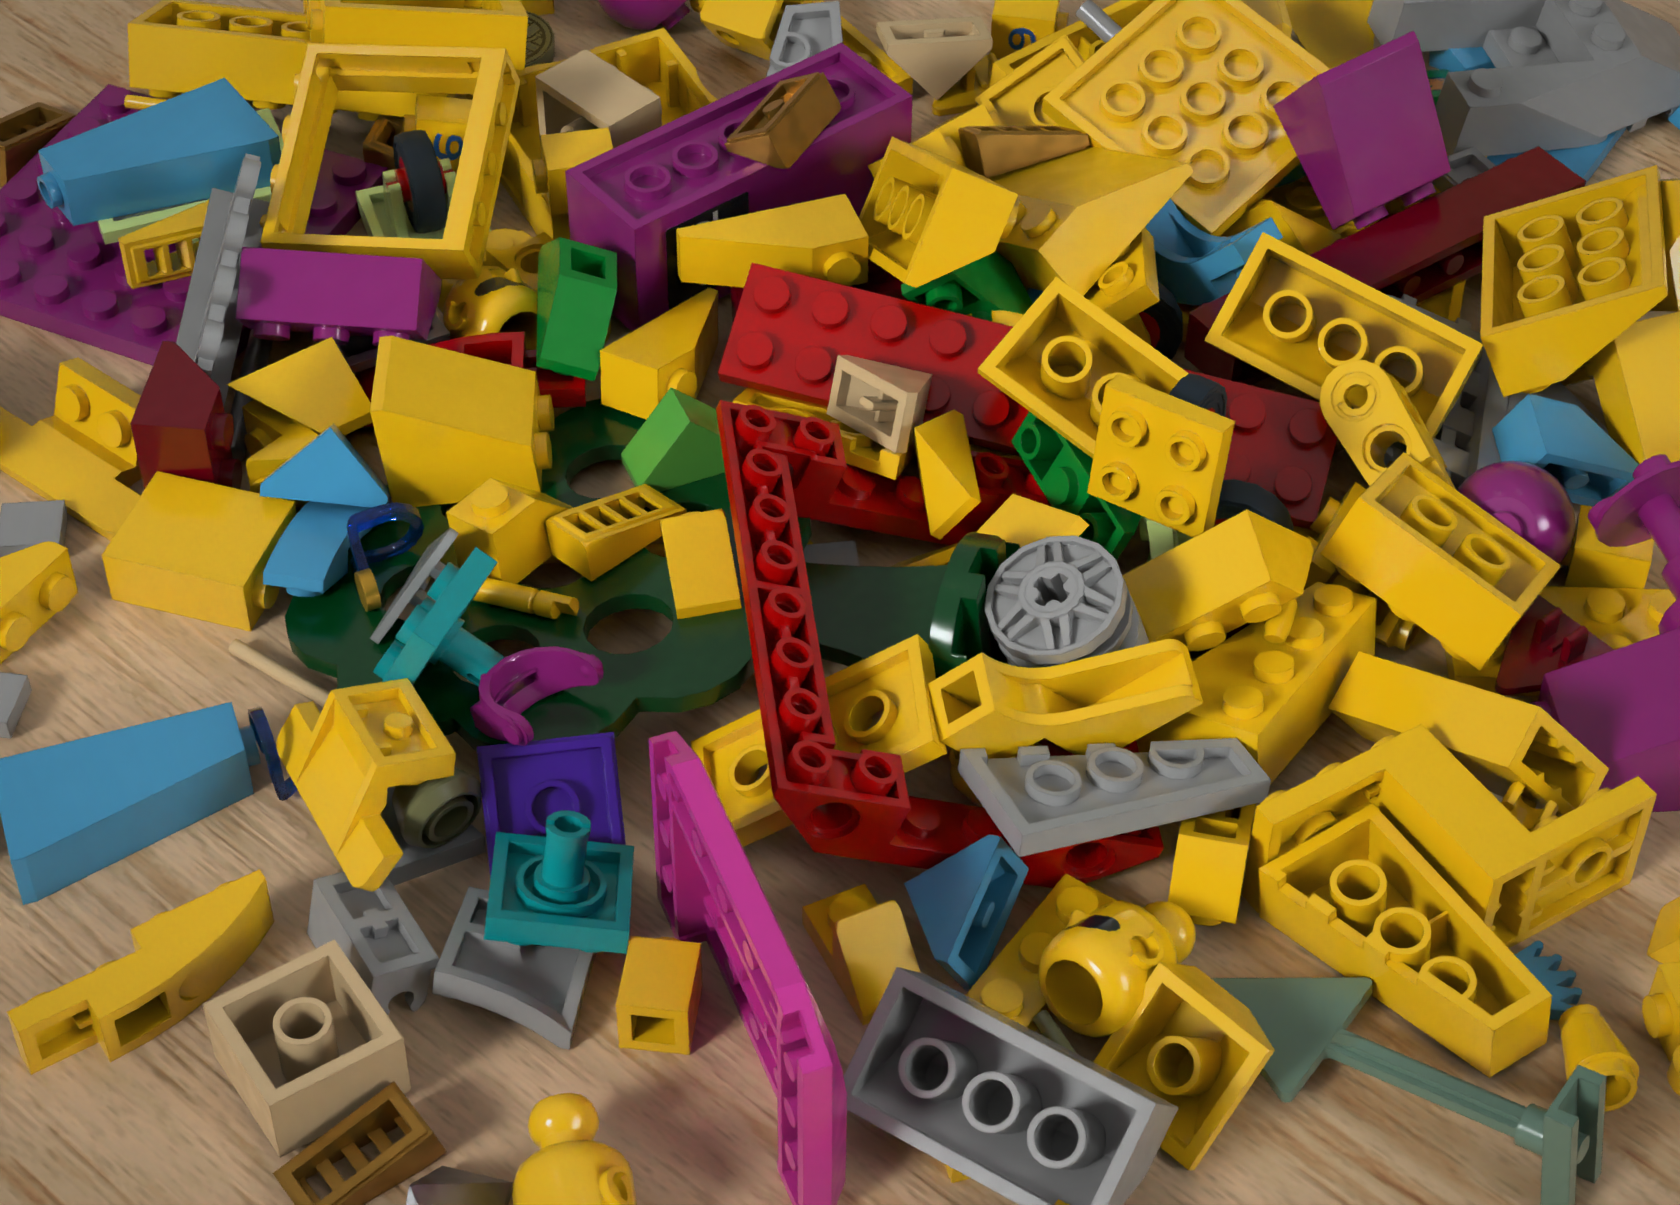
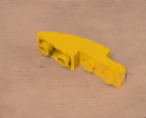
[7,869,274,1075]

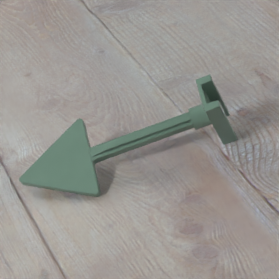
[1211,977,1607,1205]

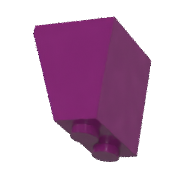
[1273,30,1451,230]
[1530,628,1680,812]

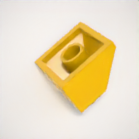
[1093,962,1275,1170]

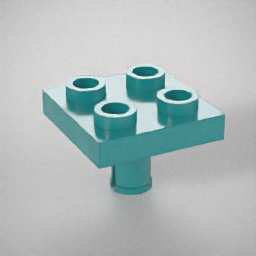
[373,547,507,687]
[484,810,634,954]

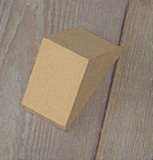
[876,16,993,100]
[827,355,932,453]

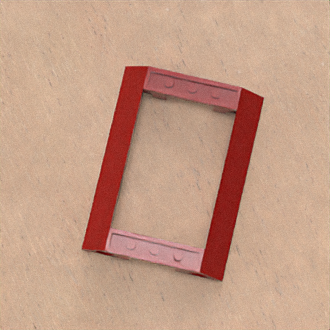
[716,400,1164,888]

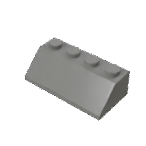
[844,967,1179,1205]

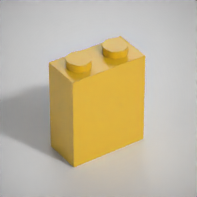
[102,471,297,632]

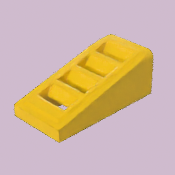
[118,200,209,289]
[545,484,687,582]

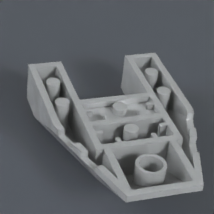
[1367,0,1680,156]

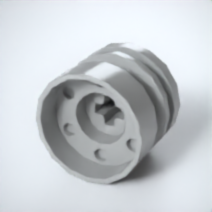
[984,535,1149,668]

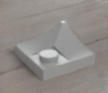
[432,887,596,1050]

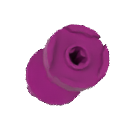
[1588,454,1680,634]

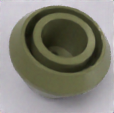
[392,767,482,848]

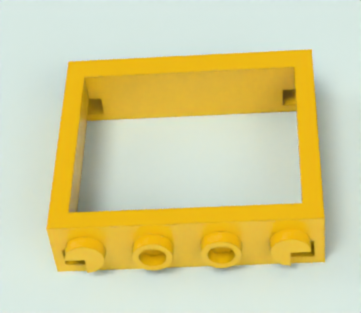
[301,0,528,71]
[259,43,520,280]

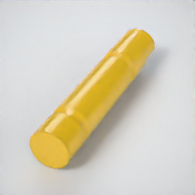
[473,578,579,619]

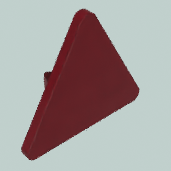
[1495,595,1614,695]

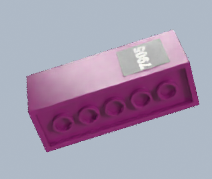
[565,42,913,331]

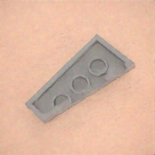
[958,738,1271,857]

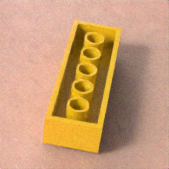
[128,0,466,121]

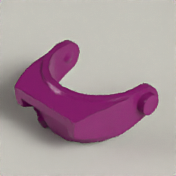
[470,646,604,746]

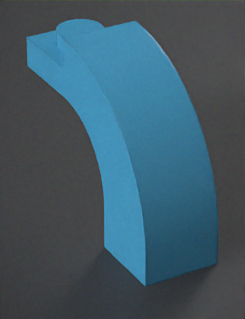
[1145,198,1283,306]

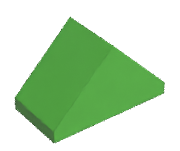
[621,388,725,492]

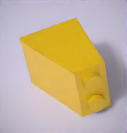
[370,336,554,509]

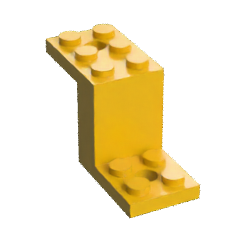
[1560,311,1680,464]
[1242,724,1657,948]

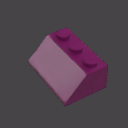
[236,247,442,346]

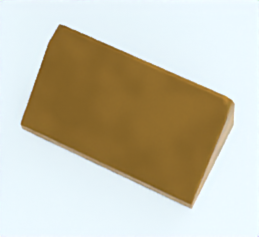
[724,72,841,169]

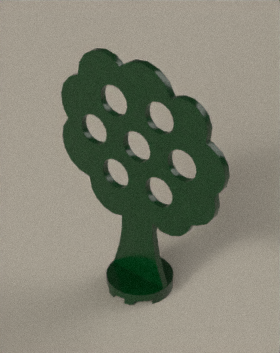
[285,398,1021,752]

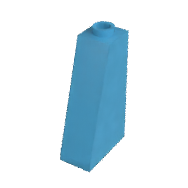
[37,78,281,226]
[0,702,261,905]

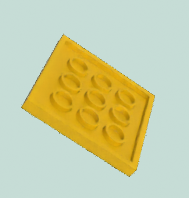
[1042,0,1330,236]

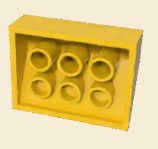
[988,146,1194,296]
[1480,165,1668,397]

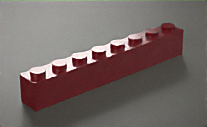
[1184,146,1586,385]

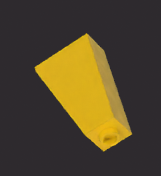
[1328,651,1609,818]

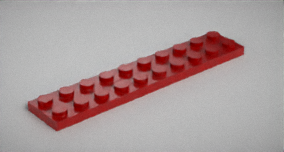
[718,263,1337,530]

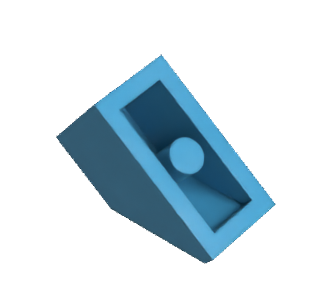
[1492,394,1639,507]

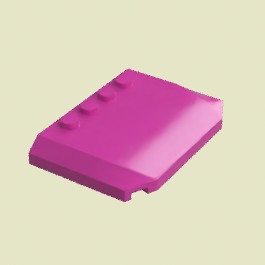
[649,731,847,1205]

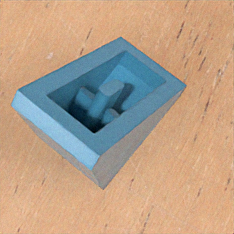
[260,423,390,509]
[904,834,1029,991]

